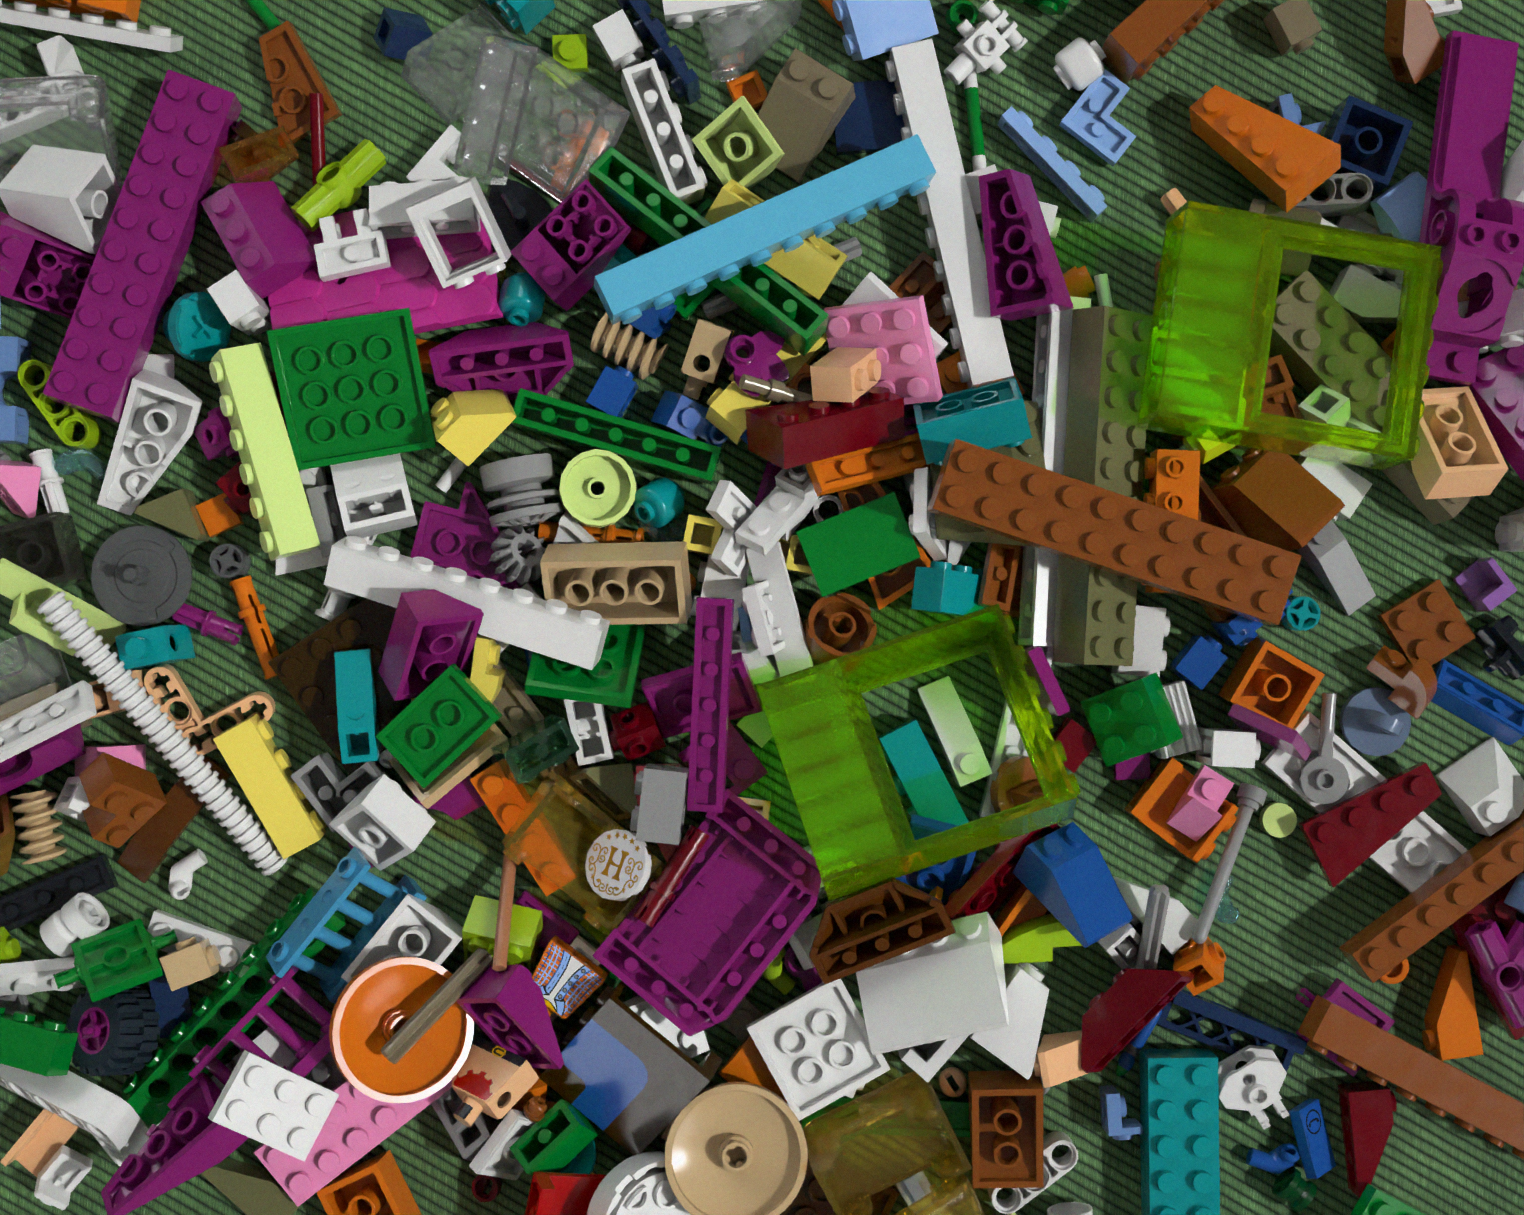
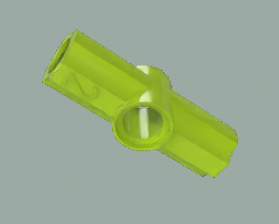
[291,139,387,232]

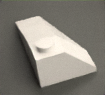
[97,369,203,516]

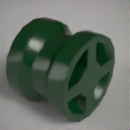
[1272,1166,1317,1212]

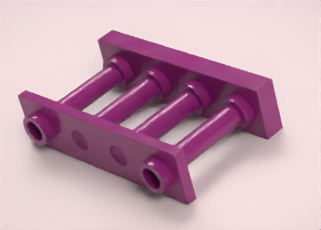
[189,966,332,1085]

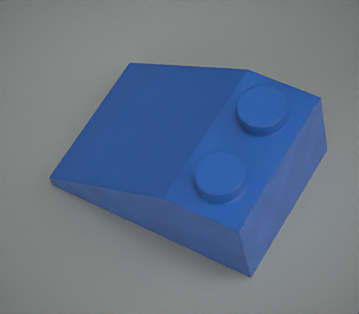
[1012,822,1133,948]

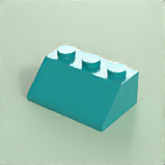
[913,377,1032,465]

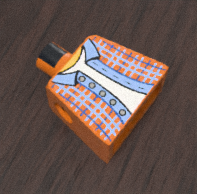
[532,935,609,1020]

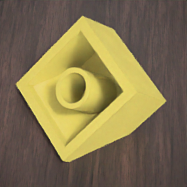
[430,389,517,467]

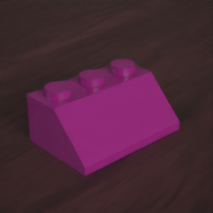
[201,181,317,299]
[378,589,484,701]

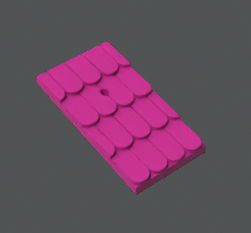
[268,193,504,334]

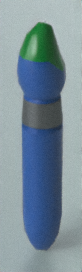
[1116,1009,1163,1076]

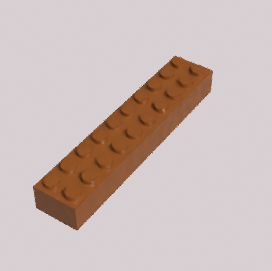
[927,439,1302,625]

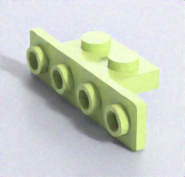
[0,558,126,656]

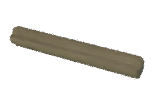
[381,948,493,1064]

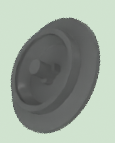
[91,526,192,626]

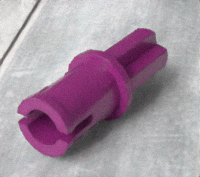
[172,603,244,646]

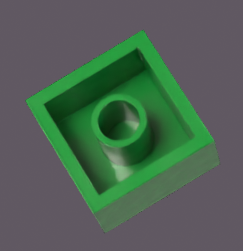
[1081,672,1183,767]

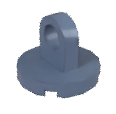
[1339,687,1411,756]

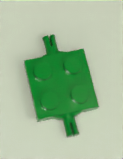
[53,918,178,1003]

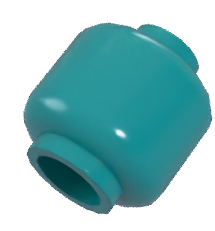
[499,272,546,326]
[633,477,685,528]

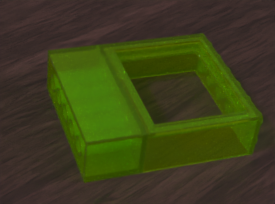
[1137,200,1443,470]
[756,603,1080,901]

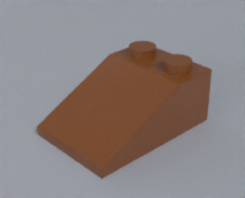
[968,1070,1044,1188]

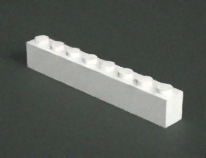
[324,536,610,670]

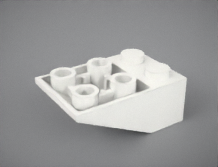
[330,453,418,538]

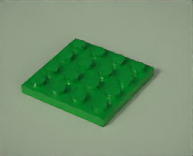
[267,307,436,471]

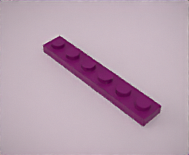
[687,597,734,813]

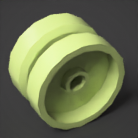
[559,449,636,528]

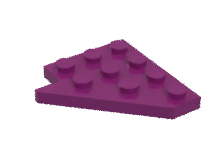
[410,481,533,590]

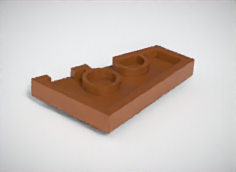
[259,20,342,149]

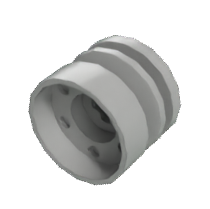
[479,453,563,528]

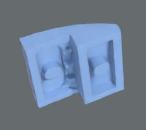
[1370,171,1427,264]

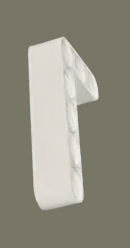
[0,1064,149,1166]

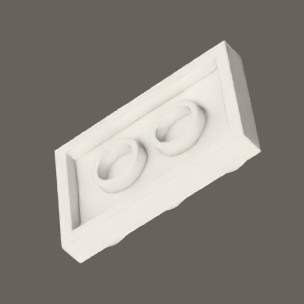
[208,1050,339,1162]

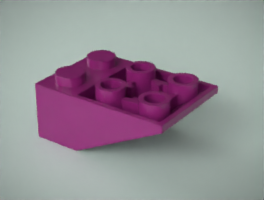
[510,179,631,311]
[0,211,96,319]

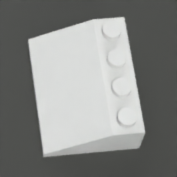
[856,911,1009,1055]

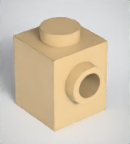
[159,936,221,991]

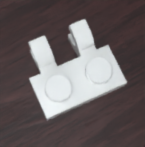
[314,208,391,282]

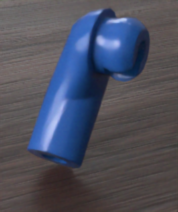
[1246,1143,1300,1174]

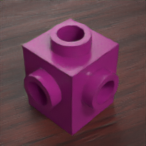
[194,406,239,460]

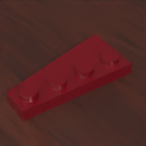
[1298,762,1442,888]

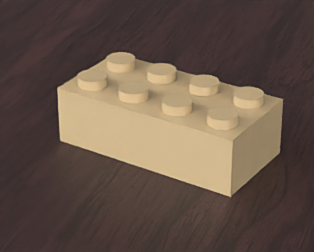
[540,542,692,625]

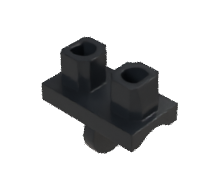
[1473,615,1524,681]

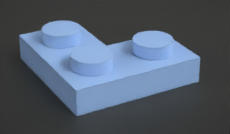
[1059,69,1136,167]

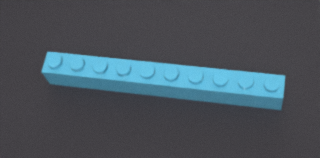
[594,134,936,325]

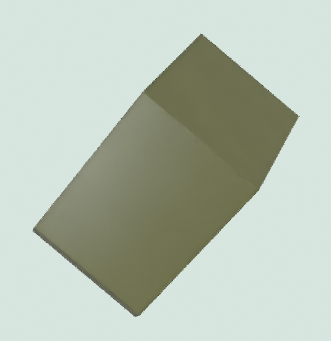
[134,488,210,542]
[568,763,637,820]

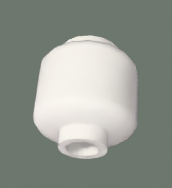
[1053,37,1107,91]

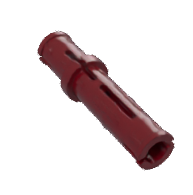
[633,825,710,928]

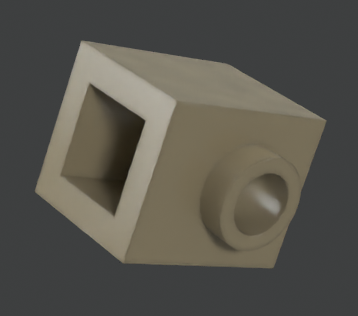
[1263,0,1322,56]

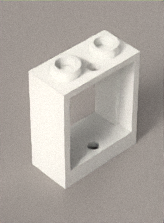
[405,176,512,289]

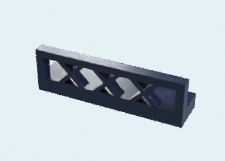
[1157,989,1307,1072]

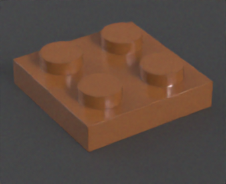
[1377,579,1476,666]

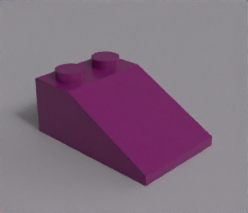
[456,964,564,1069]

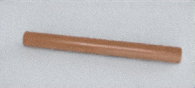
[492,839,518,972]

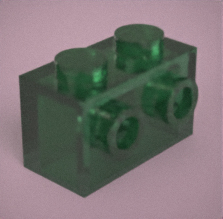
[491,714,580,785]

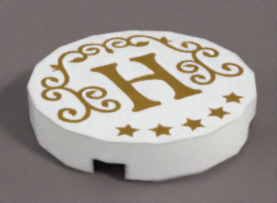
[585,829,652,901]

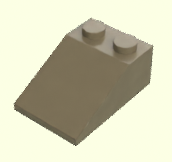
[758,48,856,183]

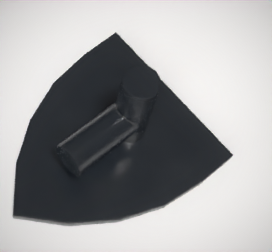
[488,176,553,257]

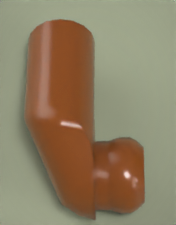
[523,1096,557,1122]

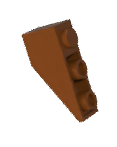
[1384,0,1445,84]

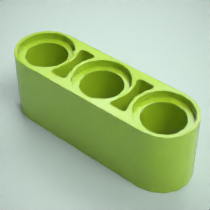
[18,360,102,450]

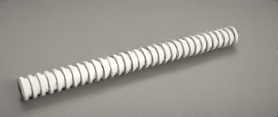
[37,591,288,876]

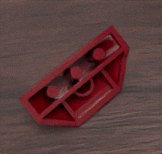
[1081,968,1195,1073]

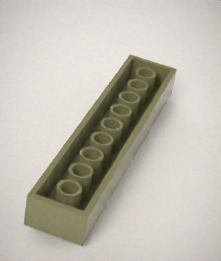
[1052,306,1153,666]

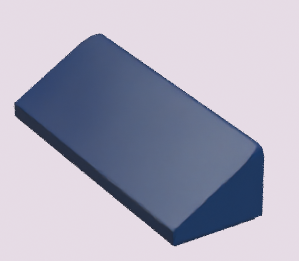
[1431,659,1524,745]

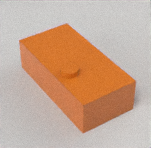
[317,1150,422,1215]

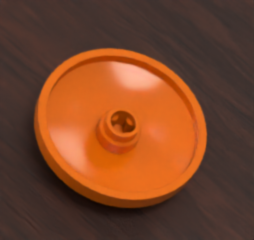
[329,956,474,1103]

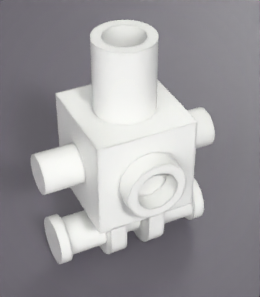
[944,0,1028,85]

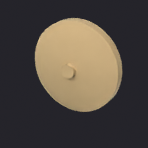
[665,1082,808,1215]

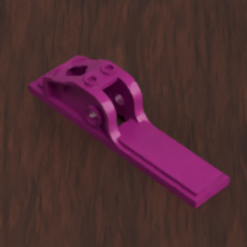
[1402,30,1524,386]

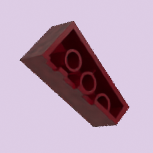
[745,387,905,469]

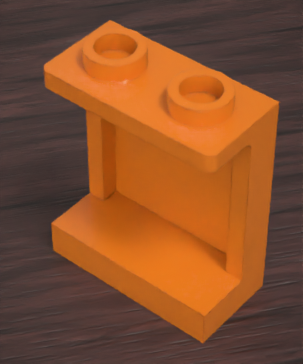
[1124,757,1239,863]

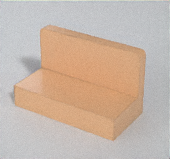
[0,1109,80,1177]

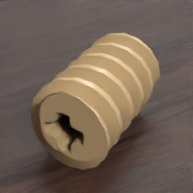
[590,312,669,380]
[10,790,67,865]

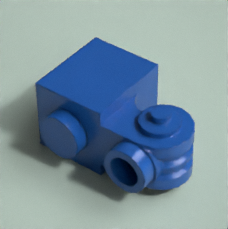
[651,390,728,447]

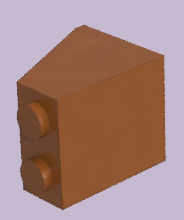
[1212,444,1345,551]

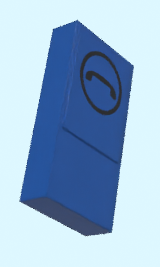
[1289,1098,1336,1179]

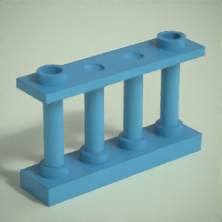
[266,846,427,1004]

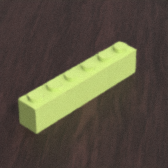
[209,342,320,561]

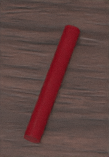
[309,93,326,186]

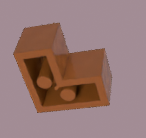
[79,752,167,848]

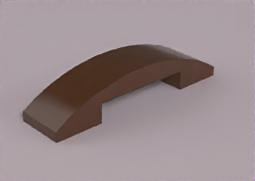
[117,754,232,883]

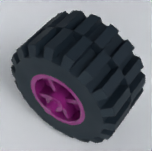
[66,986,161,1076]

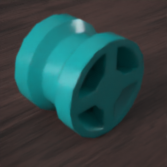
[1280,596,1321,631]

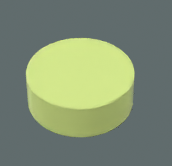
[1259,802,1297,838]

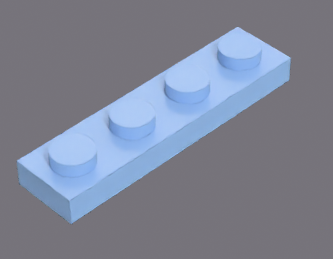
[997,106,1107,223]

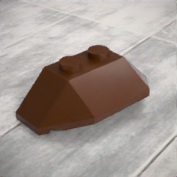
[809,877,956,985]

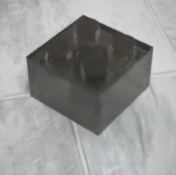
[0,511,89,588]

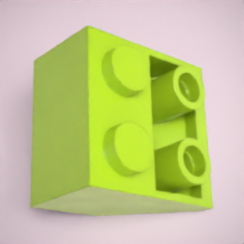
[462,895,543,976]

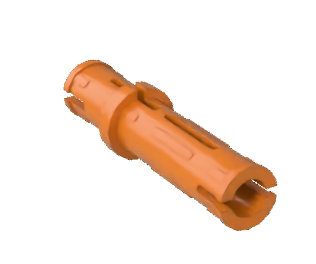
[229,575,279,680]

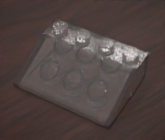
[468,40,631,202]

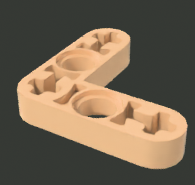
[144,664,275,755]

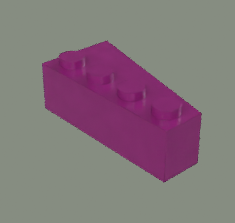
[978,169,1074,321]

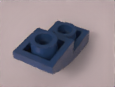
[149,962,193,1039]

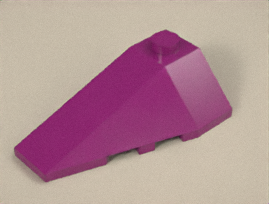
[101,1072,249,1215]

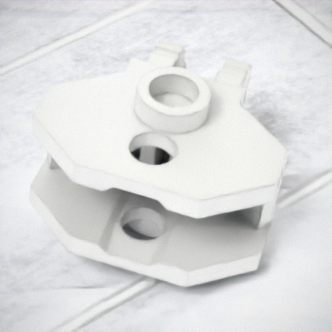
[1218,1045,1289,1130]

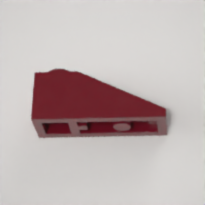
[1338,1081,1397,1198]

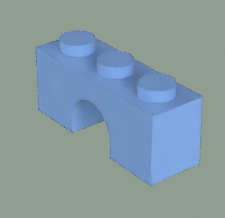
[0,336,32,444]

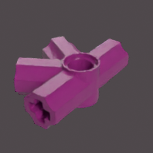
[1464,919,1524,1029]

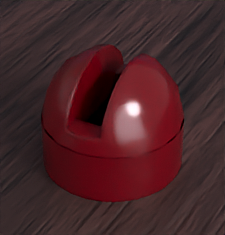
[472,1175,502,1202]

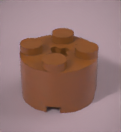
[803,593,877,675]

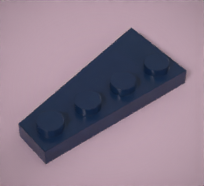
[616,0,701,105]

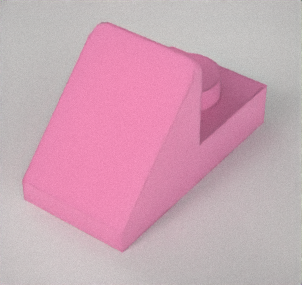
[1165,764,1235,842]

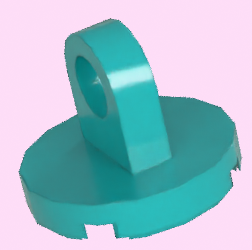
[163,292,231,362]

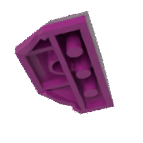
[429,322,574,400]

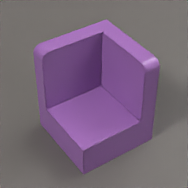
[1453,557,1517,612]

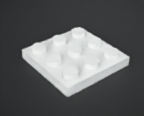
[746,978,891,1121]

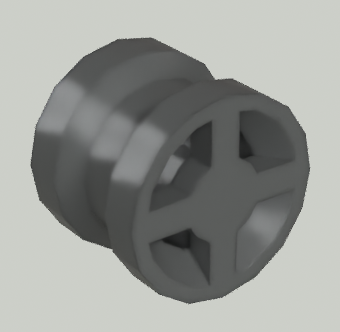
[209,544,252,579]

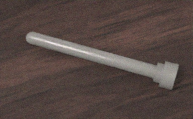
[1192,783,1268,944]

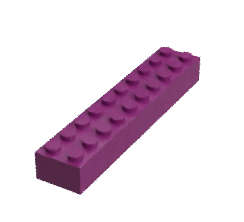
[42,69,242,424]

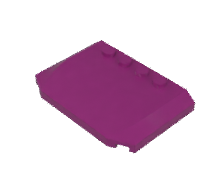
[592,788,824,1037]

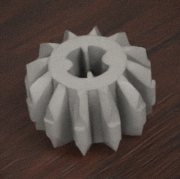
[489,525,546,586]

